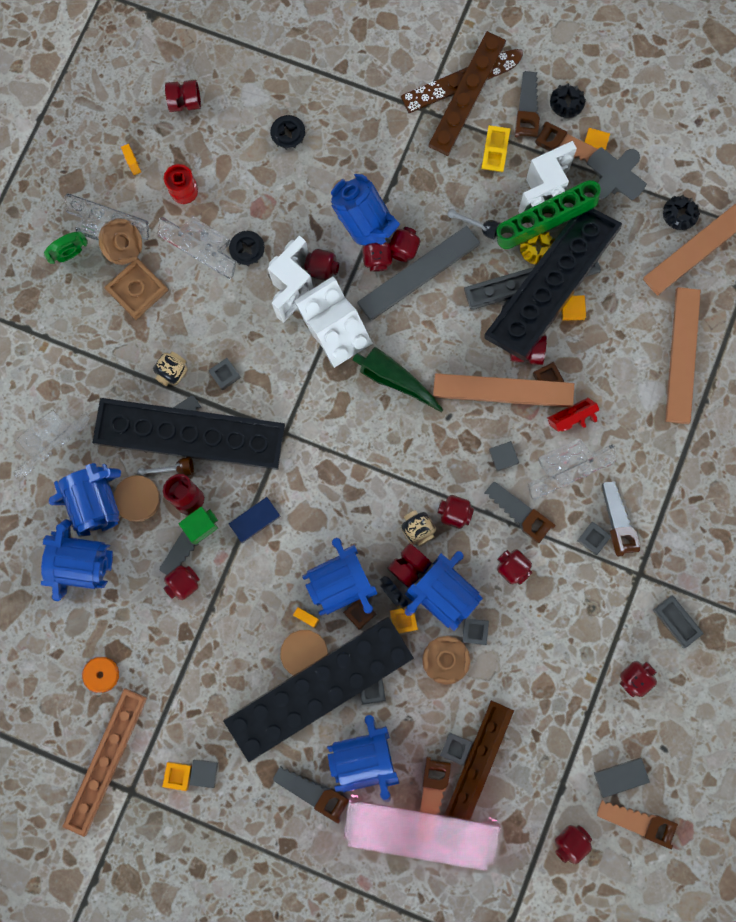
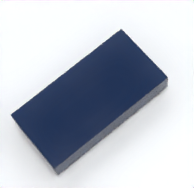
[228,497,281,544]

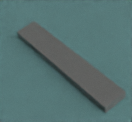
[357,225,480,321]
[464,261,601,311]

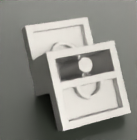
[518,141,577,213]
[268,236,313,323]
[294,276,373,368]

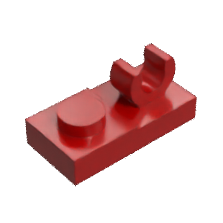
[547,398,600,432]

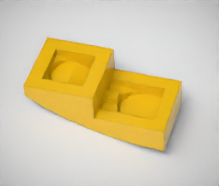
[481,125,510,172]

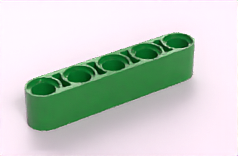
[497,180,601,249]

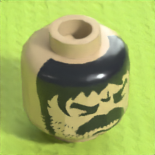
[153,351,187,386]
[401,510,436,547]

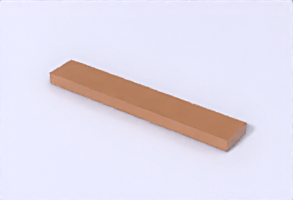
[643,204,736,296]
[665,287,701,425]
[433,373,575,408]
[62,688,147,837]

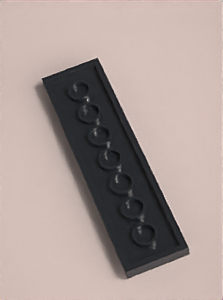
[484,208,622,361]
[92,398,285,470]
[223,617,414,762]

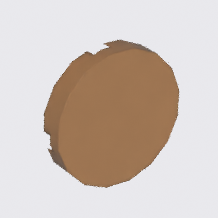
[98,218,142,265]
[113,475,161,522]
[280,630,328,675]
[422,636,471,685]

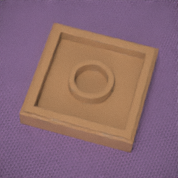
[104,258,169,320]

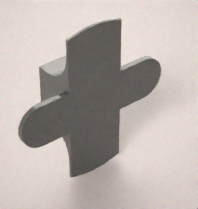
[586,147,647,200]

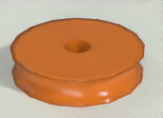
[82,657,119,693]

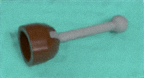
[137,457,194,476]

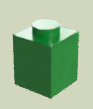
[178,506,219,545]

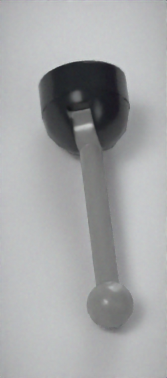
[447,209,501,240]

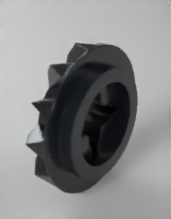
[550,83,586,118]
[270,115,306,150]
[663,194,700,230]
[229,231,265,267]
[379,576,408,610]

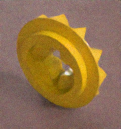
[520,232,555,265]

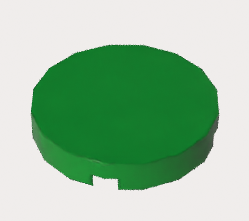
[44,232,88,264]

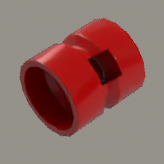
[164,164,198,204]

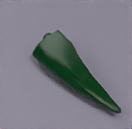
[353,347,444,413]

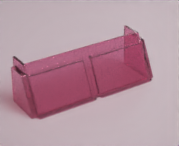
[344,795,501,871]

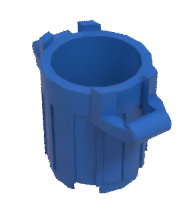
[331,174,400,245]
[49,463,121,537]
[41,519,113,601]
[302,538,378,616]
[404,551,483,631]
[327,715,399,802]

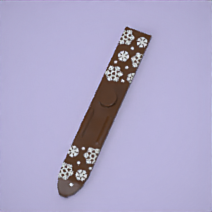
[401,49,523,113]

